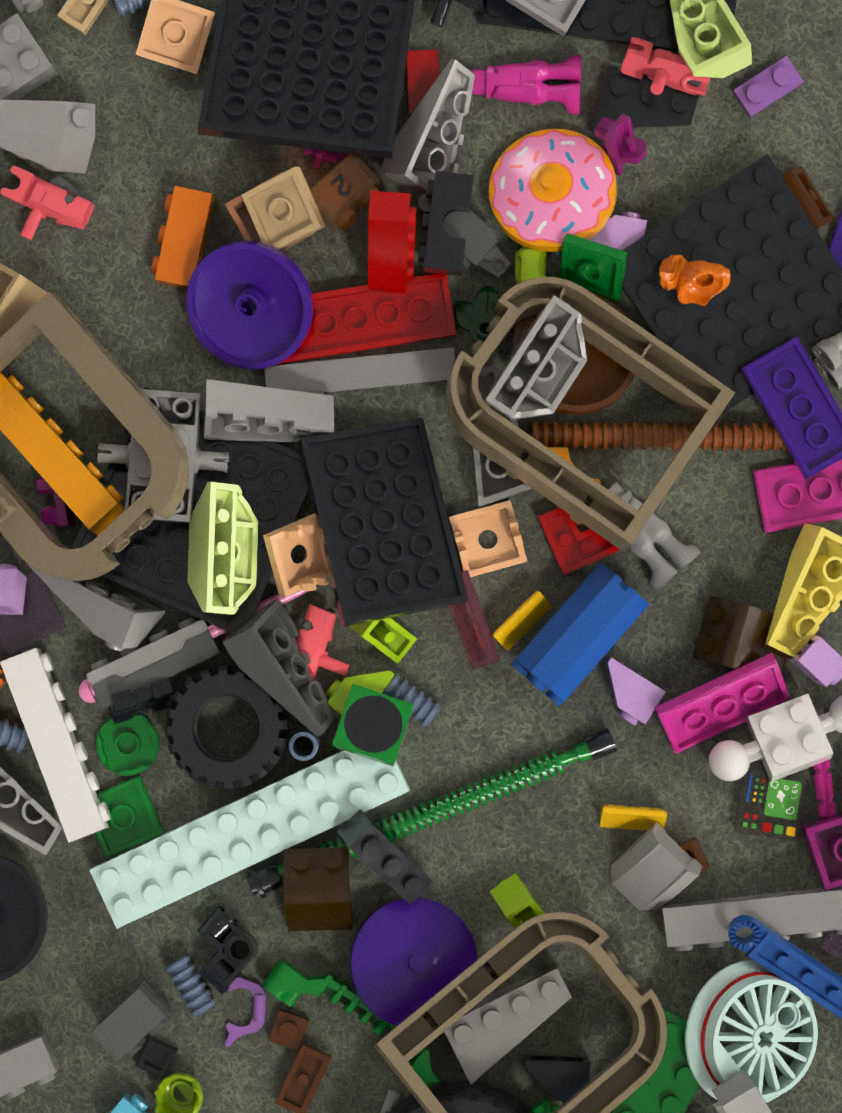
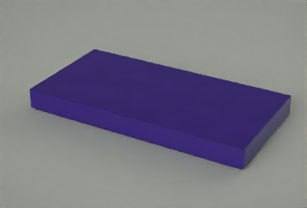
[740,336,842,480]

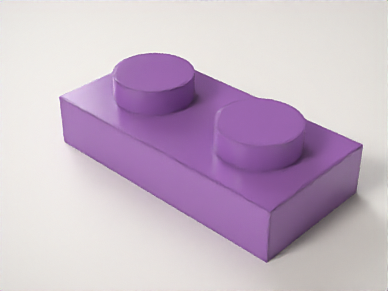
[732,56,804,118]

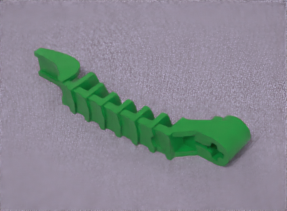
[262,958,443,1088]

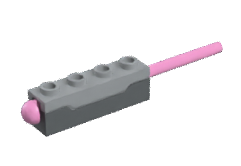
[78,590,310,709]

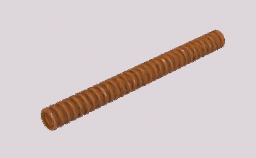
[531,420,787,451]

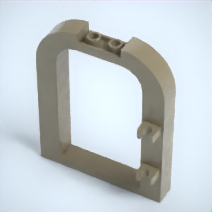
[446,277,735,553]
[0,291,189,581]
[373,912,667,1113]

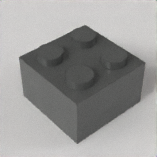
[91,979,172,1062]

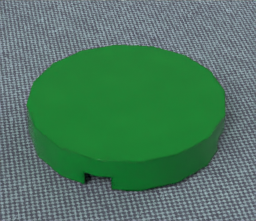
[96,714,160,776]

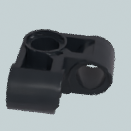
[197,906,258,995]

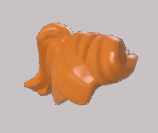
[659,254,731,306]

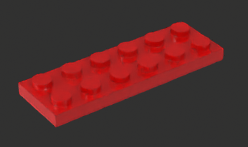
[276,273,457,365]

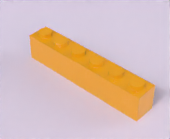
[0,372,125,536]

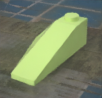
[670,0,752,78]

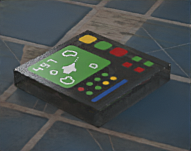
[733,768,808,842]

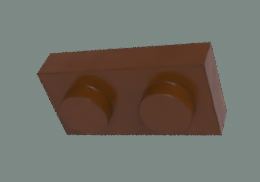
[782,166,835,230]
[275,1042,332,1113]

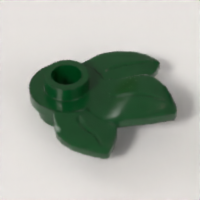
[454,286,500,343]

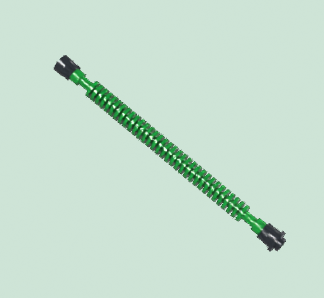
[247,728,617,899]

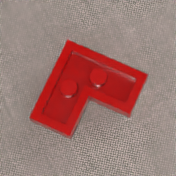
[537,507,620,575]

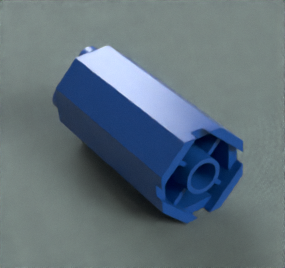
[511,562,649,707]

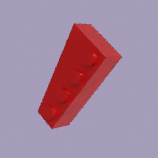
[368,191,416,290]

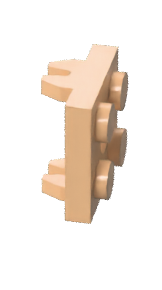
[449,500,527,578]
[263,513,330,597]

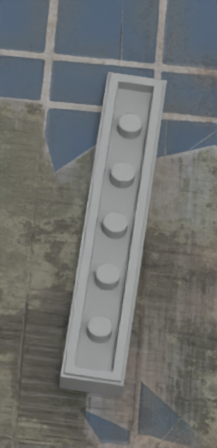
[264,347,455,393]

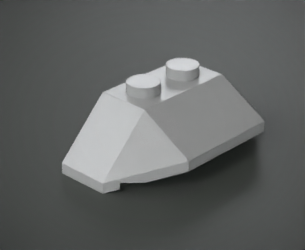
[485,295,587,420]

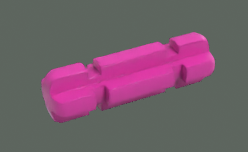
[812,760,836,818]

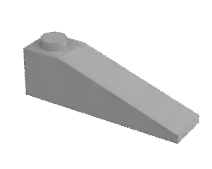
[379,59,475,195]
[0,100,95,174]
[28,565,165,651]

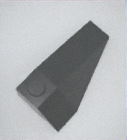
[222,599,335,737]

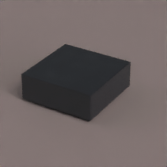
[135,1035,178,1079]

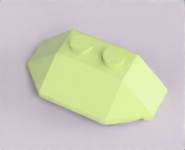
[187,482,258,615]

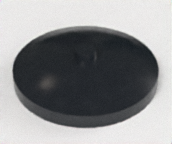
[0,856,48,981]

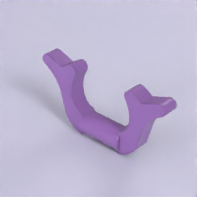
[225,976,266,1047]

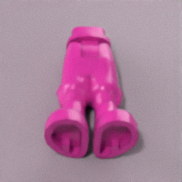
[472,55,582,115]

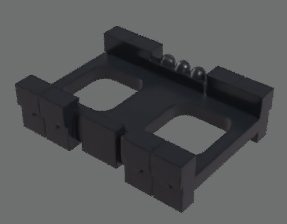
[109,678,173,724]

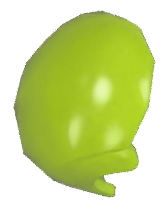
[154,1072,203,1113]

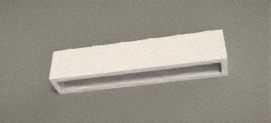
[0,648,111,843]

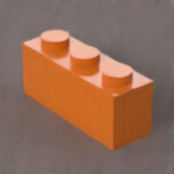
[151,186,215,289]

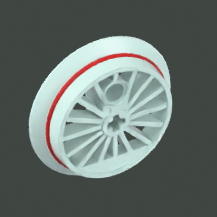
[685,959,818,1103]

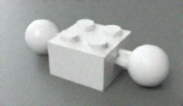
[709,694,842,782]

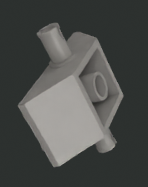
[97,389,229,522]

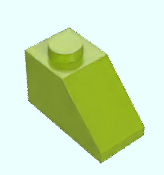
[349,618,417,664]
[326,670,396,715]
[489,873,545,928]

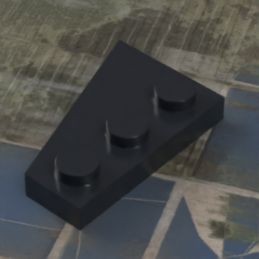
[590,68,699,130]

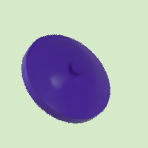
[186,240,313,369]
[349,898,478,1026]

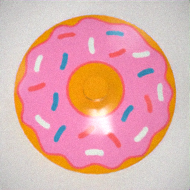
[489,129,617,252]

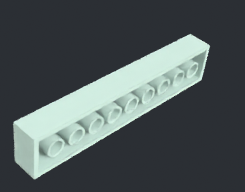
[90,750,410,929]

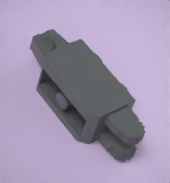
[417,193,511,279]

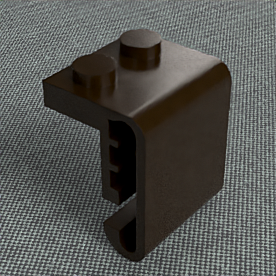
[693,596,788,676]
[284,847,352,932]

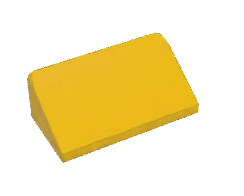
[492,591,552,651]
[599,804,667,831]

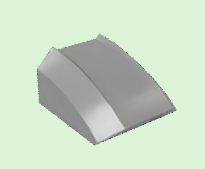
[611,822,703,911]

